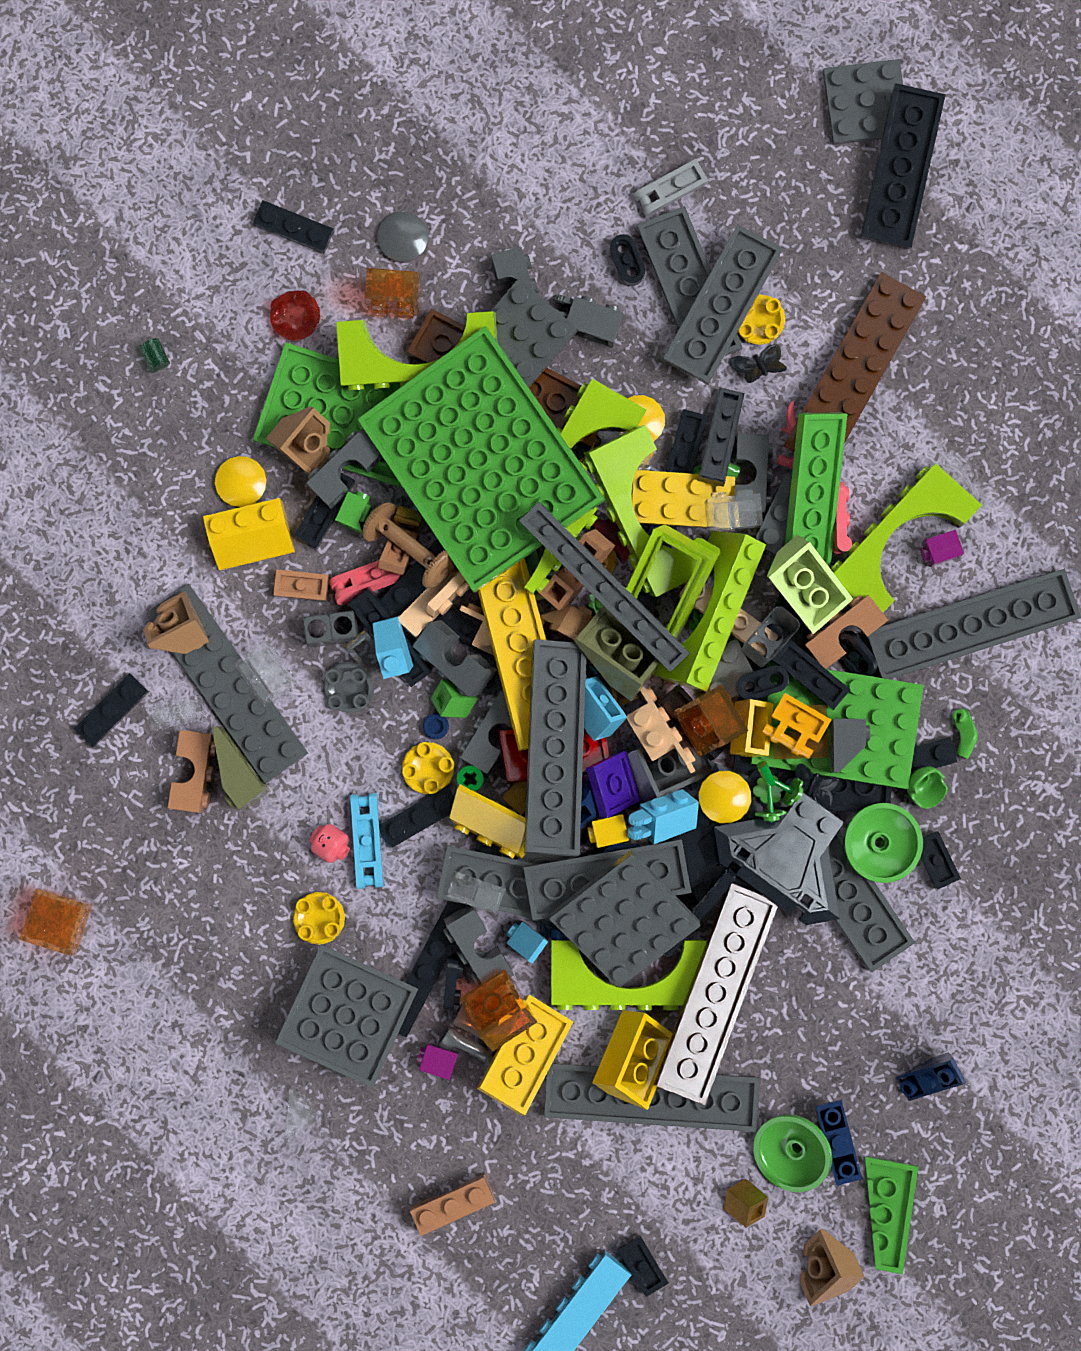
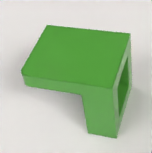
[431,679,477,718]

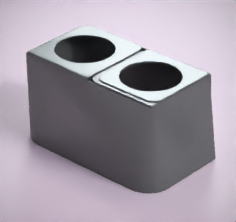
[741,607,799,668]
[303,611,360,647]

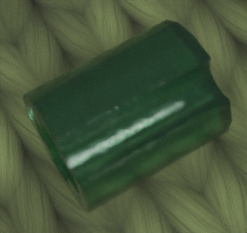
[139,338,170,373]

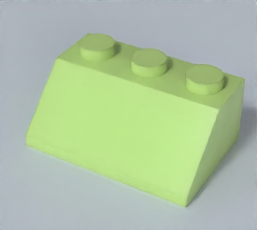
[767,534,853,634]

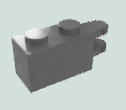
[553,294,624,348]

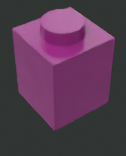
[920,529,964,567]
[417,1042,459,1080]

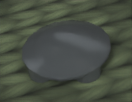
[377,212,429,263]
[324,662,374,713]

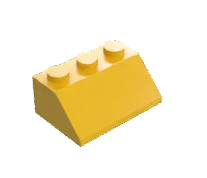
[203,498,295,571]
[449,784,525,859]
[592,1010,673,1110]

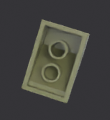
[575,606,661,701]
[212,726,271,810]

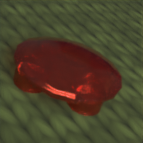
[270,290,321,341]

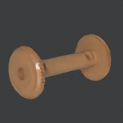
[363,502,455,588]

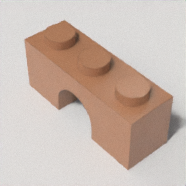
[540,529,615,610]
[805,594,888,669]
[168,730,217,813]
[410,1173,495,1236]

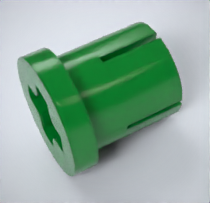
[457,766,484,792]

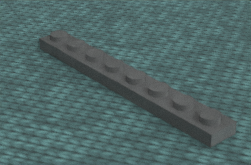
[519,501,690,672]

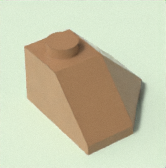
[266,406,330,475]
[143,591,209,654]
[540,605,593,643]
[800,1229,865,1306]

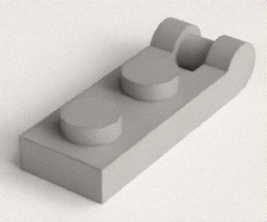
[633,159,709,218]

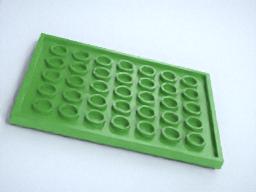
[358,326,606,592]

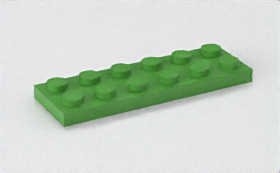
[785,412,847,568]

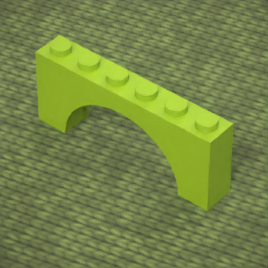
[336,311,498,390]
[557,378,647,449]
[584,425,698,597]
[831,463,982,613]
[654,531,766,692]
[551,939,707,1010]

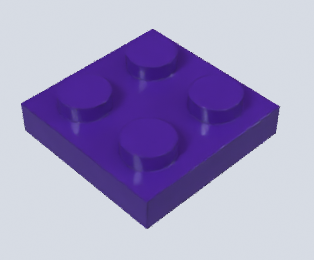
[586,751,640,819]

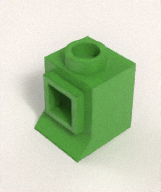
[335,491,372,534]

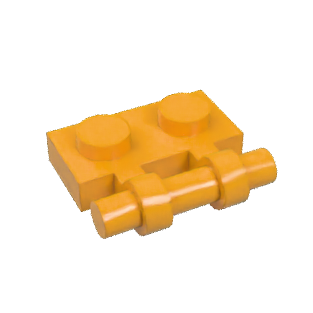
[761,693,831,759]

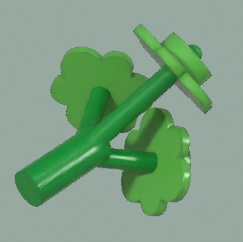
[753,761,803,822]

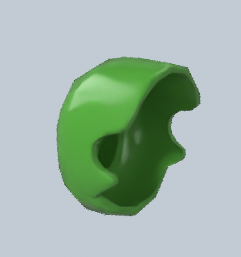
[907,766,948,809]

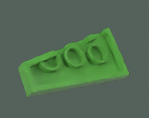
[865,1156,918,1274]

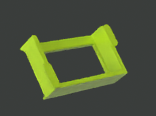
[626,524,720,640]

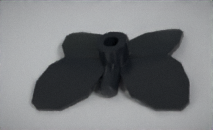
[730,344,787,383]
[781,763,839,811]

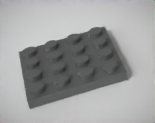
[549,850,701,987]
[275,944,418,1088]

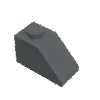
[830,719,870,773]

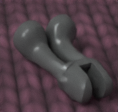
[438,1002,505,1067]

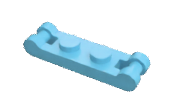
[350,793,384,889]

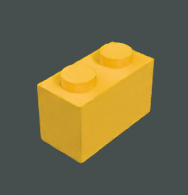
[730,699,774,758]
[587,814,629,848]

